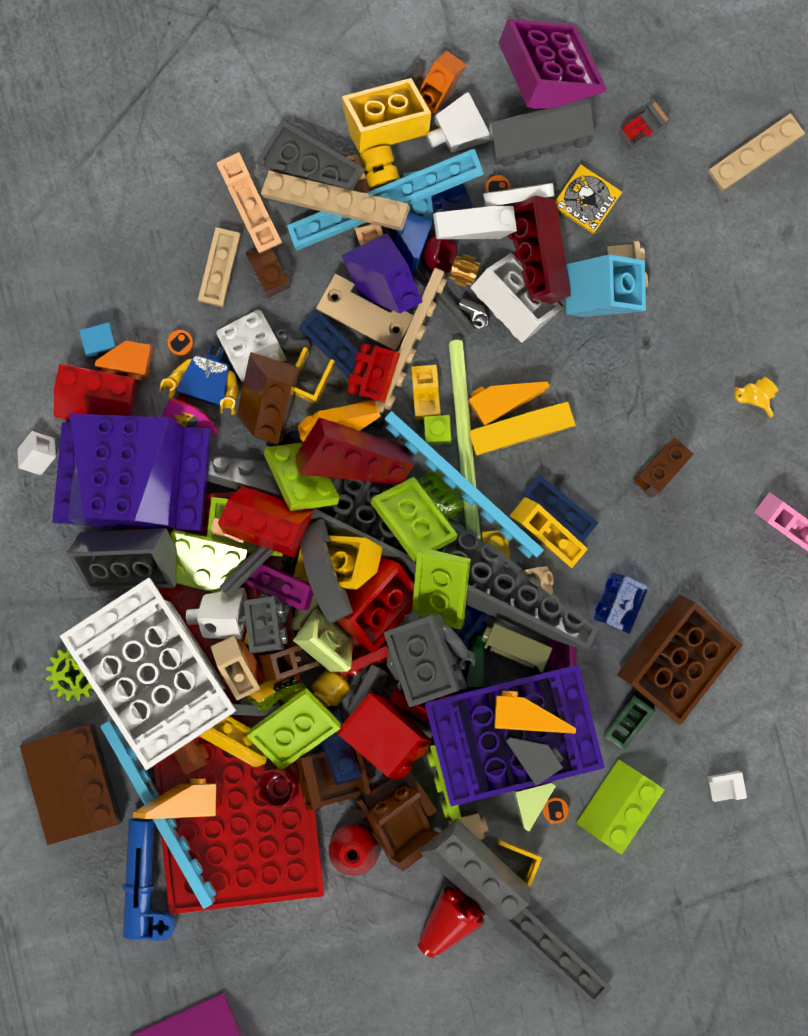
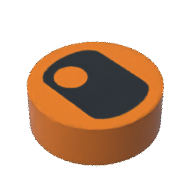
[485,175,511,193]
[167,330,194,356]
[542,797,569,824]

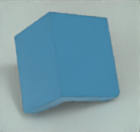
[79,322,115,359]

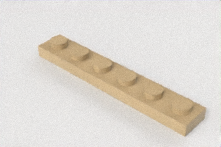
[261,171,410,231]
[376,268,447,414]

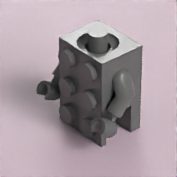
[384,612,475,707]

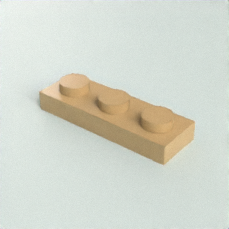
[198,227,241,307]

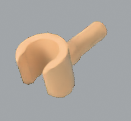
[211,518,244,544]

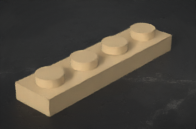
[708,113,805,192]

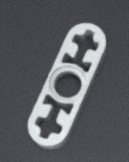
[483,183,555,206]

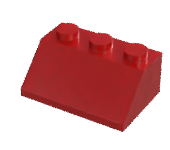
[53,364,138,420]
[218,486,314,558]
[338,556,414,653]

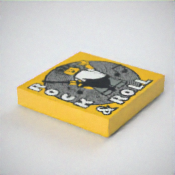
[556,164,622,235]

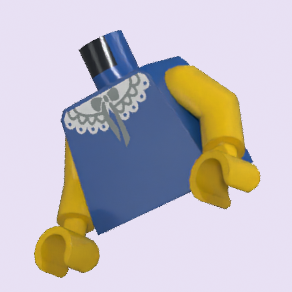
[159,345,239,415]

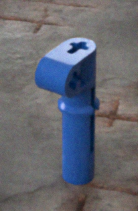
[122,818,177,941]

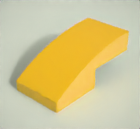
[411,365,441,421]

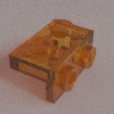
[174,738,209,775]

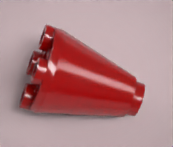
[328,824,379,876]
[418,886,485,958]

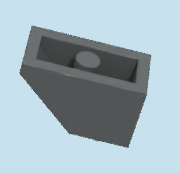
[505,737,563,786]

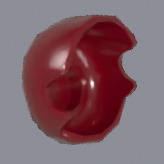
[424,233,457,273]
[256,768,297,808]

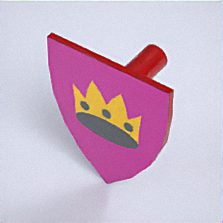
[161,395,219,435]

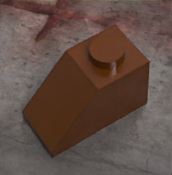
[245,248,290,298]

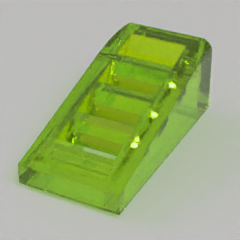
[417,471,465,520]

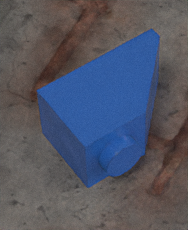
[392,212,433,274]

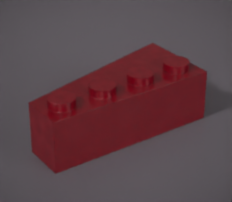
[295,417,414,484]

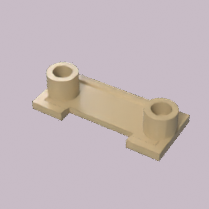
[316,274,414,351]

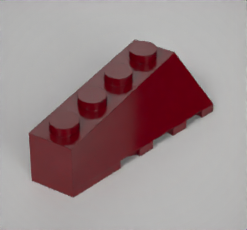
[508,196,571,304]

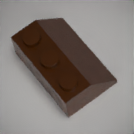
[237,352,300,445]

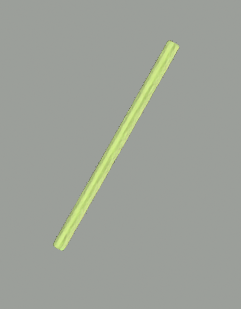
[449,340,481,540]

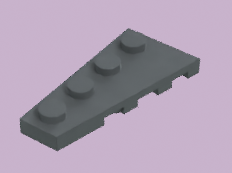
[255,120,365,191]
[207,456,284,500]

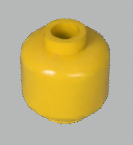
[312,669,350,708]

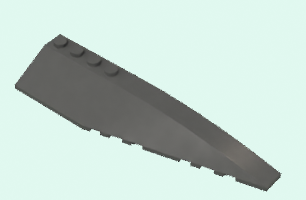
[309,478,598,651]

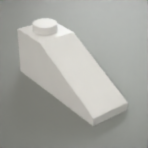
[433,206,517,239]

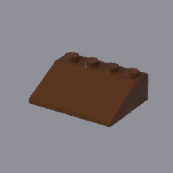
[617,594,743,726]
[20,724,122,845]

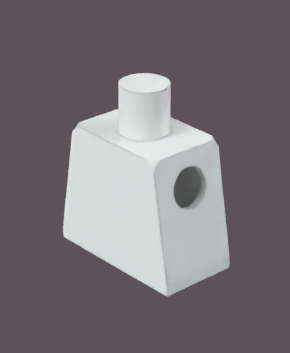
[426,92,490,152]
[186,588,248,639]

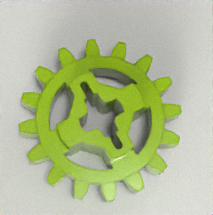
[46,649,93,701]

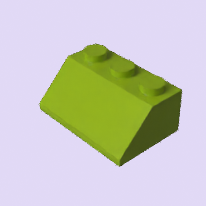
[576,759,665,855]

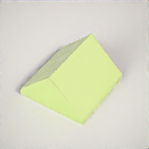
[293,608,353,672]
[513,782,556,831]

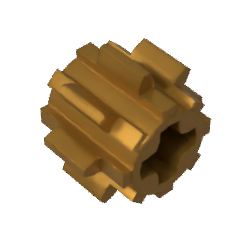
[449,254,480,287]

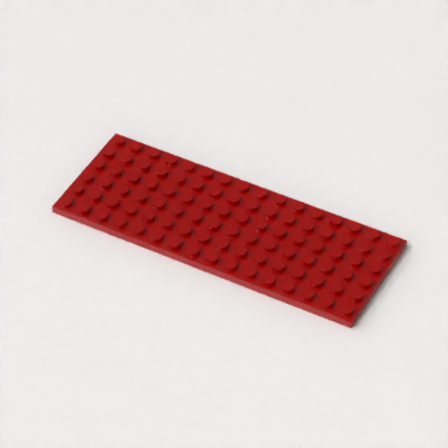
[128,491,325,915]

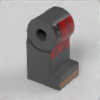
[619,101,670,150]

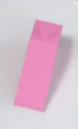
[754,492,808,551]

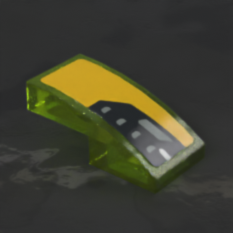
[245,675,306,713]

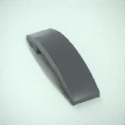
[300,519,353,623]

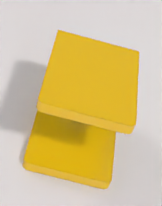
[294,347,335,405]
[496,837,542,887]

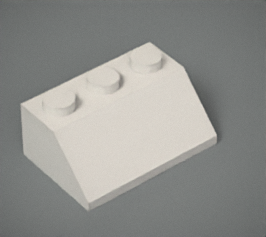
[470,253,563,343]

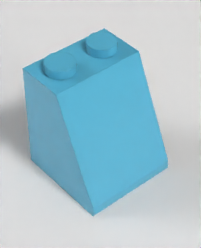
[566,255,646,317]

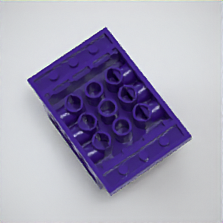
[52,413,212,532]
[425,665,605,807]

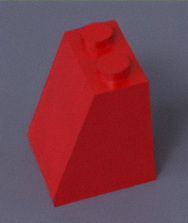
[337,693,432,780]

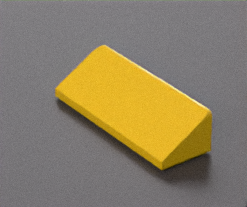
[199,716,267,767]

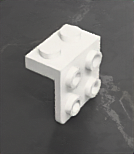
[217,310,287,382]

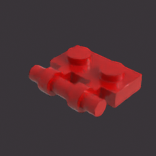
[347,343,400,403]

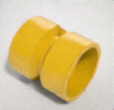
[360,146,400,191]

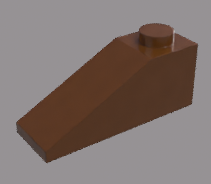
[257,643,322,680]

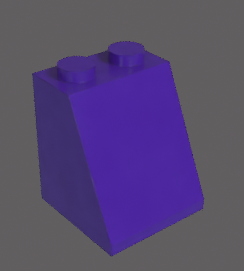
[341,233,423,314]

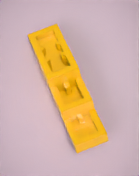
[469,402,576,456]

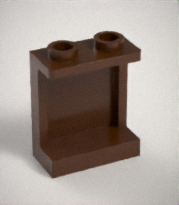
[633,438,694,498]
[294,746,372,810]
[356,770,437,843]
[366,785,439,871]

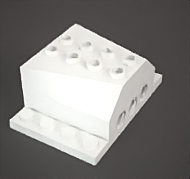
[60,578,236,770]

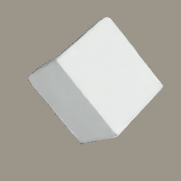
[18,431,56,475]
[707,771,747,802]

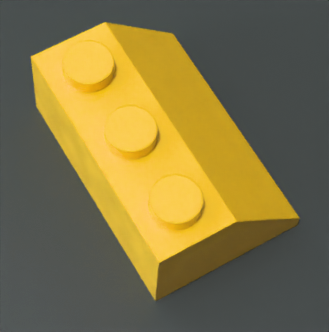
[341,78,431,153]
[294,536,383,589]

